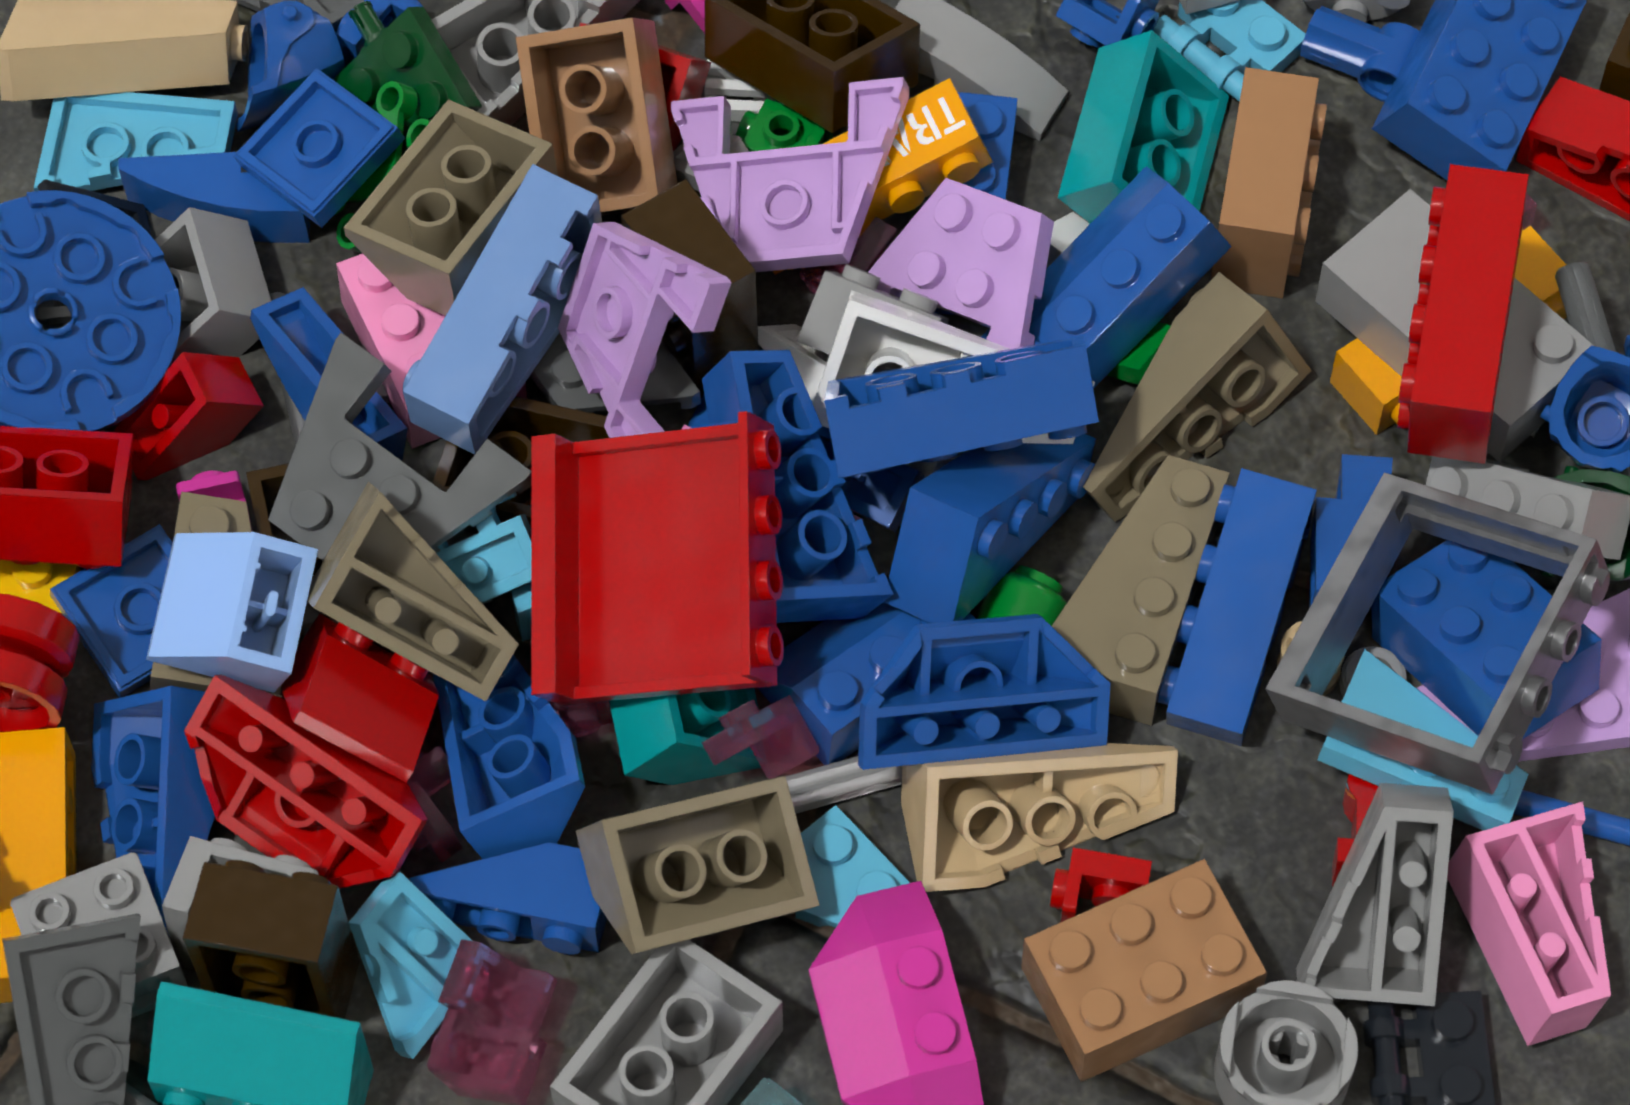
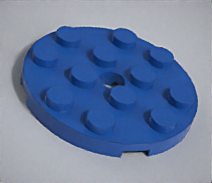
[0,190,181,431]

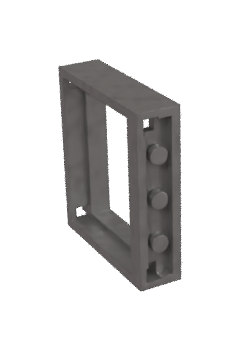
[1265,472,1610,795]

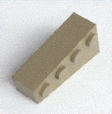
[1052,455,1230,726]

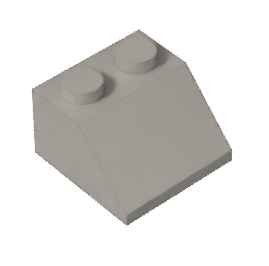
[155,207,271,366]

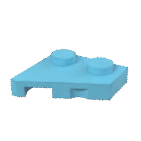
[796,805,910,928]
[349,872,491,1059]

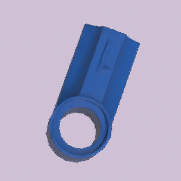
[1300,6,1420,102]

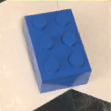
[1371,540,1602,739]

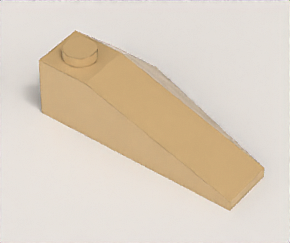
[901,743,1178,892]

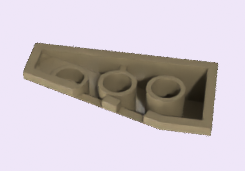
[1083,272,1312,522]

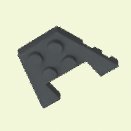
[268,333,531,561]

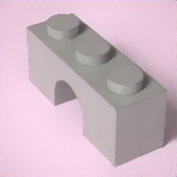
[1426,456,1630,560]

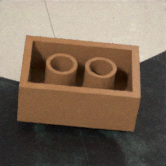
[516,17,678,216]
[1211,67,1327,299]
[1021,859,1267,1082]

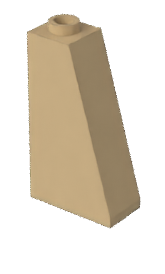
[0,0,249,101]

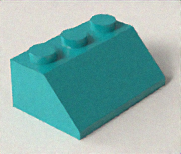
[1057,30,1229,223]
[609,688,771,785]
[148,981,374,1105]

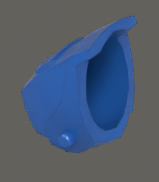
[236,1,345,132]
[1540,345,1630,473]

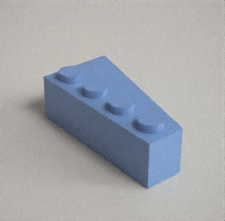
[403,164,602,455]

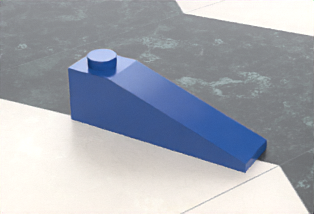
[433,654,585,859]
[91,686,215,936]

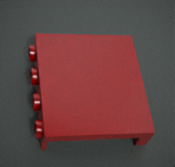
[531,411,784,705]

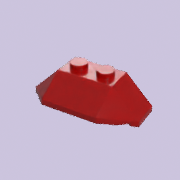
[184,674,428,889]

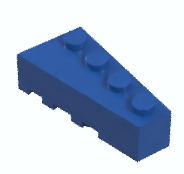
[884,434,1096,623]
[1158,468,1317,746]

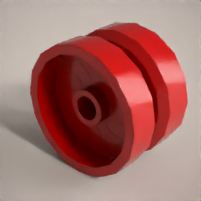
[0,593,80,732]

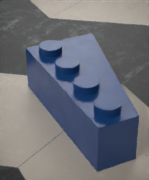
[824,336,1099,478]
[702,350,894,623]

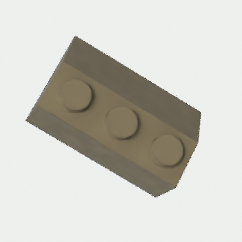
[344,99,558,316]
[576,776,820,954]

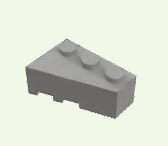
[1296,783,1454,1006]

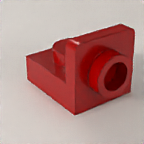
[1050,848,1152,922]

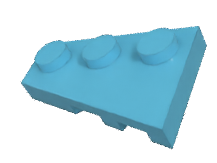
[34,92,238,191]
[1317,649,1528,831]

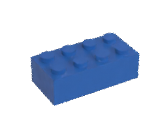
[1372,0,1587,180]

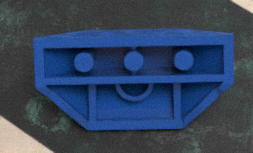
[858,614,1110,770]

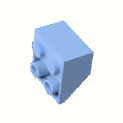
[146,532,318,693]

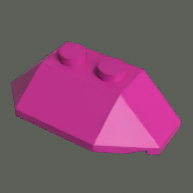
[808,881,984,1105]

